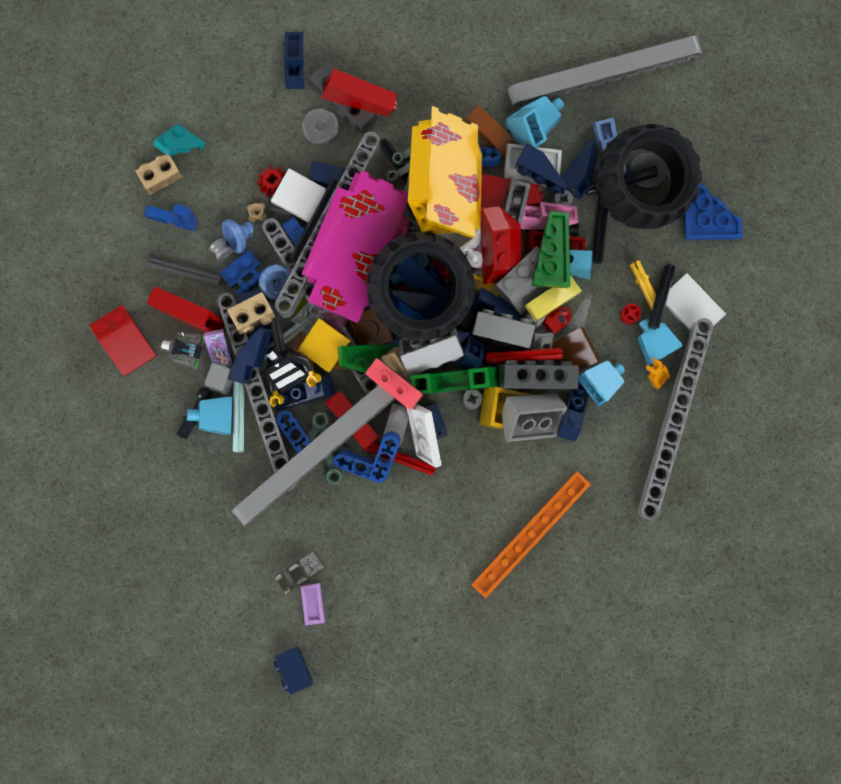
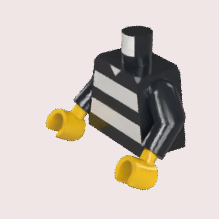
[265,346,321,407]

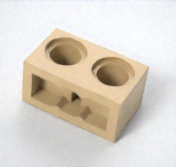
[136,154,182,195]
[227,292,275,335]

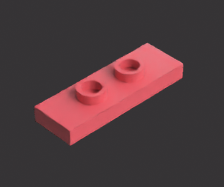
[365,358,424,410]

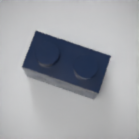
[273,646,314,695]

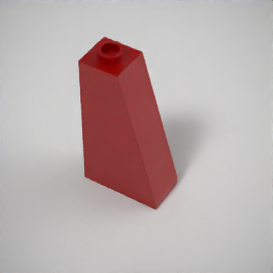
[321,68,398,117]
[481,174,543,208]
[146,287,225,333]

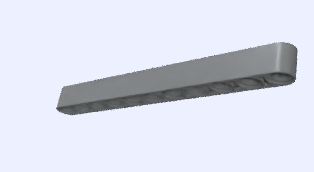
[507,36,703,108]
[275,132,380,318]
[262,218,378,394]
[217,293,297,492]
[638,318,713,520]
[232,385,396,527]

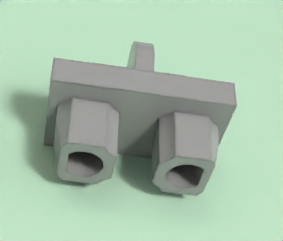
[531,332,554,365]

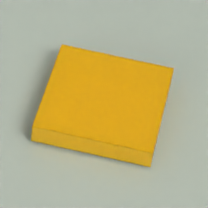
[298,318,352,372]

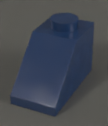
[456,335,484,369]

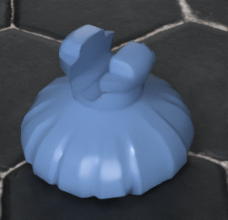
[222,219,254,254]
[259,264,292,300]

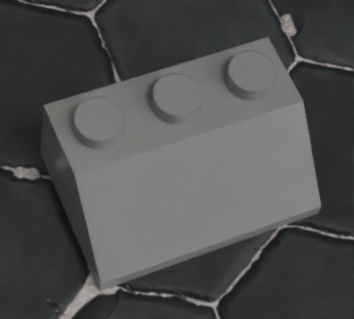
[494,246,551,316]
[473,308,535,348]
[399,328,464,376]
[502,393,567,442]

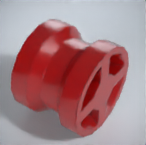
[620,304,641,325]

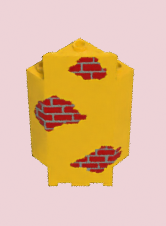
[408,106,482,238]

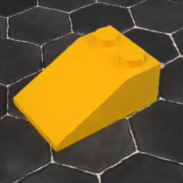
[479,387,533,429]

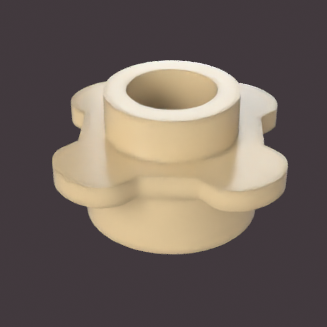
[247,203,267,223]

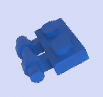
[220,250,265,294]

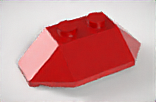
[481,206,521,285]

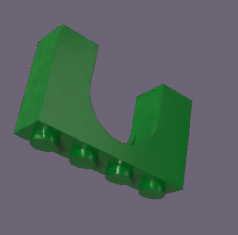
[411,367,498,394]

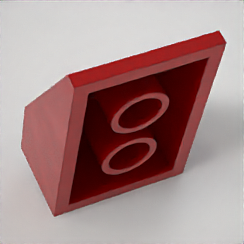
[89,305,156,376]

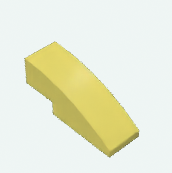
[525,276,582,321]

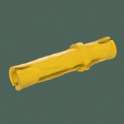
[629,260,656,312]

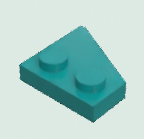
[153,124,206,156]

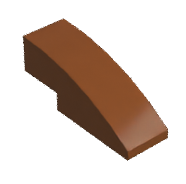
[465,105,518,158]

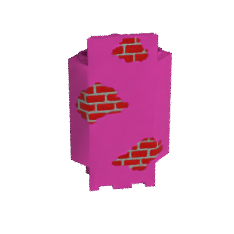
[302,170,411,323]

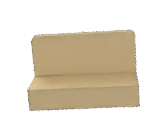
[381,346,414,384]

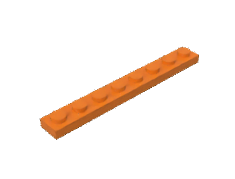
[471,471,591,599]

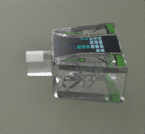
[161,333,207,373]

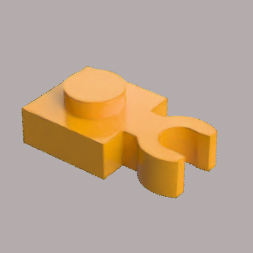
[646,358,671,390]

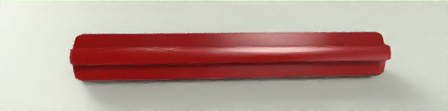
[485,348,563,364]
[363,443,436,475]

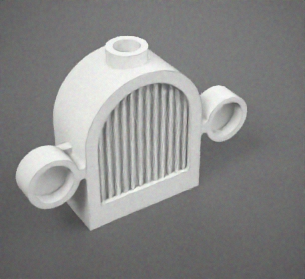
[438,226,483,268]

